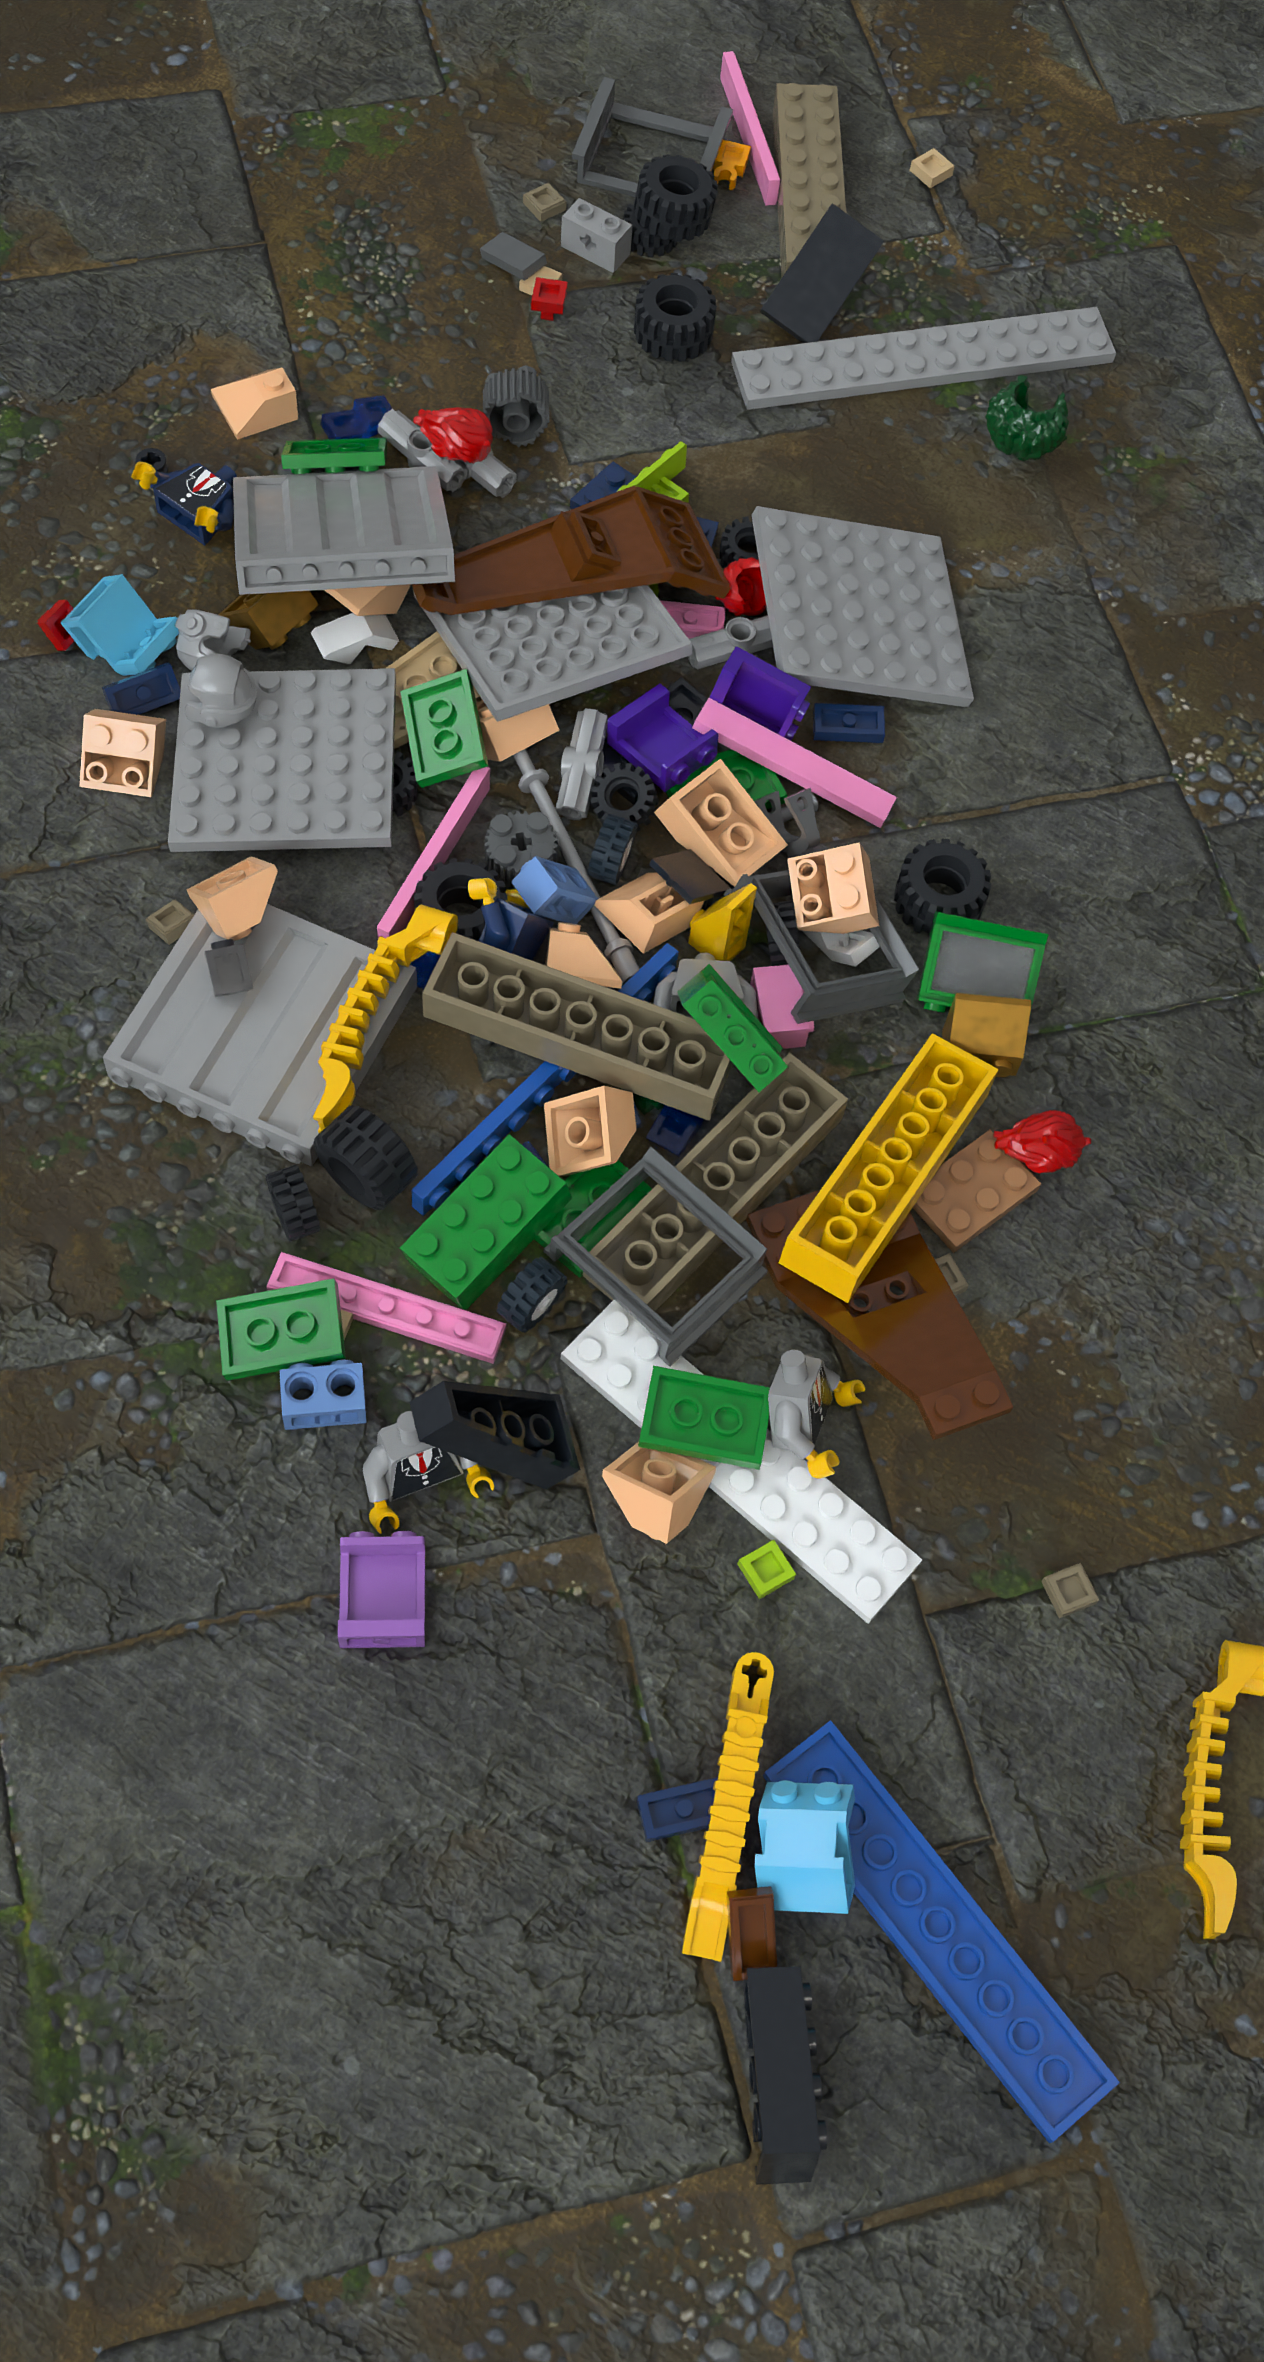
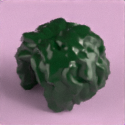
[985,375,1069,461]

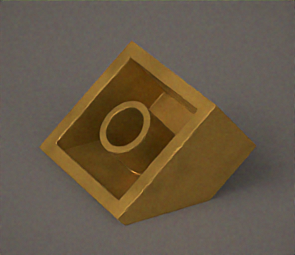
[218,591,319,650]
[942,993,1031,1077]

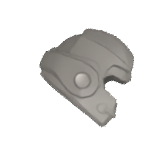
[175,609,251,671]
[185,654,257,728]

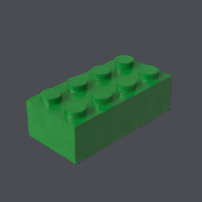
[400,1134,572,1310]

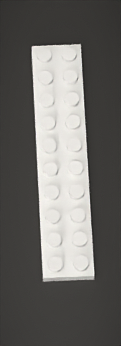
[560,1300,922,1624]

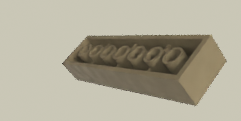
[773,83,846,277]
[422,932,733,1121]
[583,1052,848,1312]

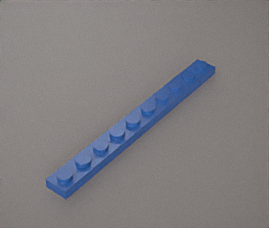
[411,943,679,1216]

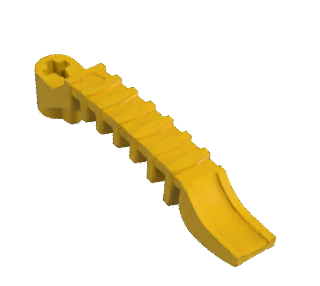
[313,904,458,1133]
[1180,1640,1264,1939]
[682,1652,774,1962]

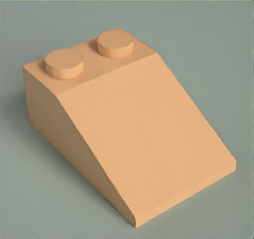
[654,759,788,887]

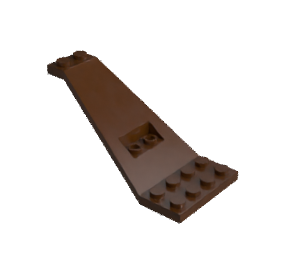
[412,485,731,615]
[746,1190,1013,1441]

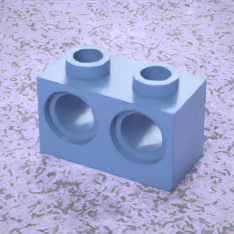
[511,856,598,924]
[280,1360,367,1430]

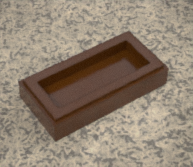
[726,1886,777,1981]

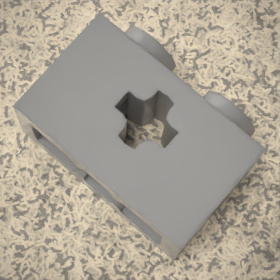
[561,198,632,273]

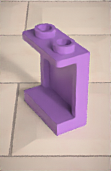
[338,1531,425,1648]

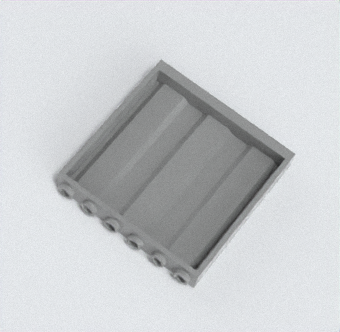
[233,466,455,595]
[103,904,417,1166]

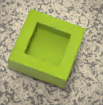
[737,1540,796,1599]

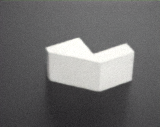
[311,613,399,664]
[796,924,880,967]

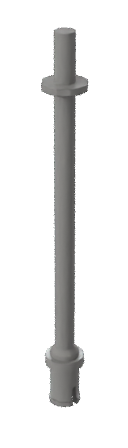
[513,749,640,985]

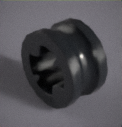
[135,448,168,473]

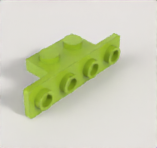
[617,441,689,503]

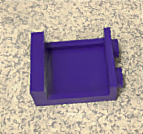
[709,646,811,741]
[607,684,718,792]

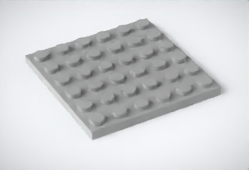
[752,506,974,707]
[413,585,692,722]
[168,668,396,852]

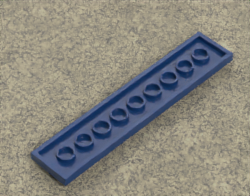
[763,1720,1120,2143]

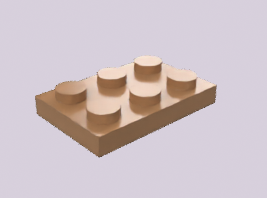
[912,1130,1041,1253]

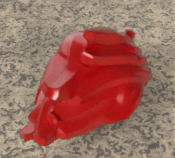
[413,407,493,464]
[715,557,767,616]
[993,1110,1091,1173]

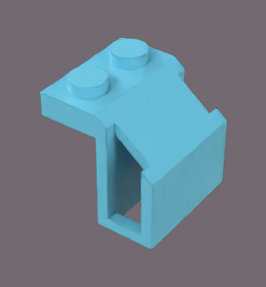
[60,574,179,676]
[755,1780,855,1914]

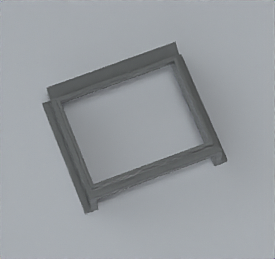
[572,77,733,197]
[724,870,919,1024]
[544,1147,768,1367]

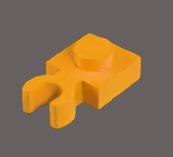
[713,140,751,190]

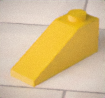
[688,883,757,961]

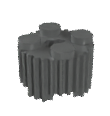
[483,366,550,447]
[484,811,558,890]

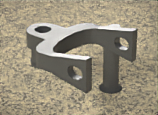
[754,788,828,858]

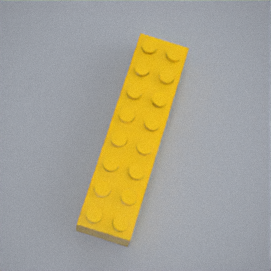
[779,1033,999,1303]

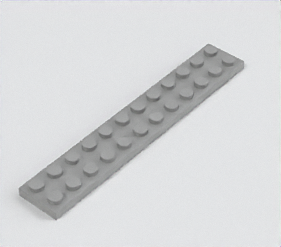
[731,307,1116,410]

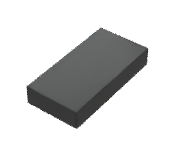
[480,232,547,281]

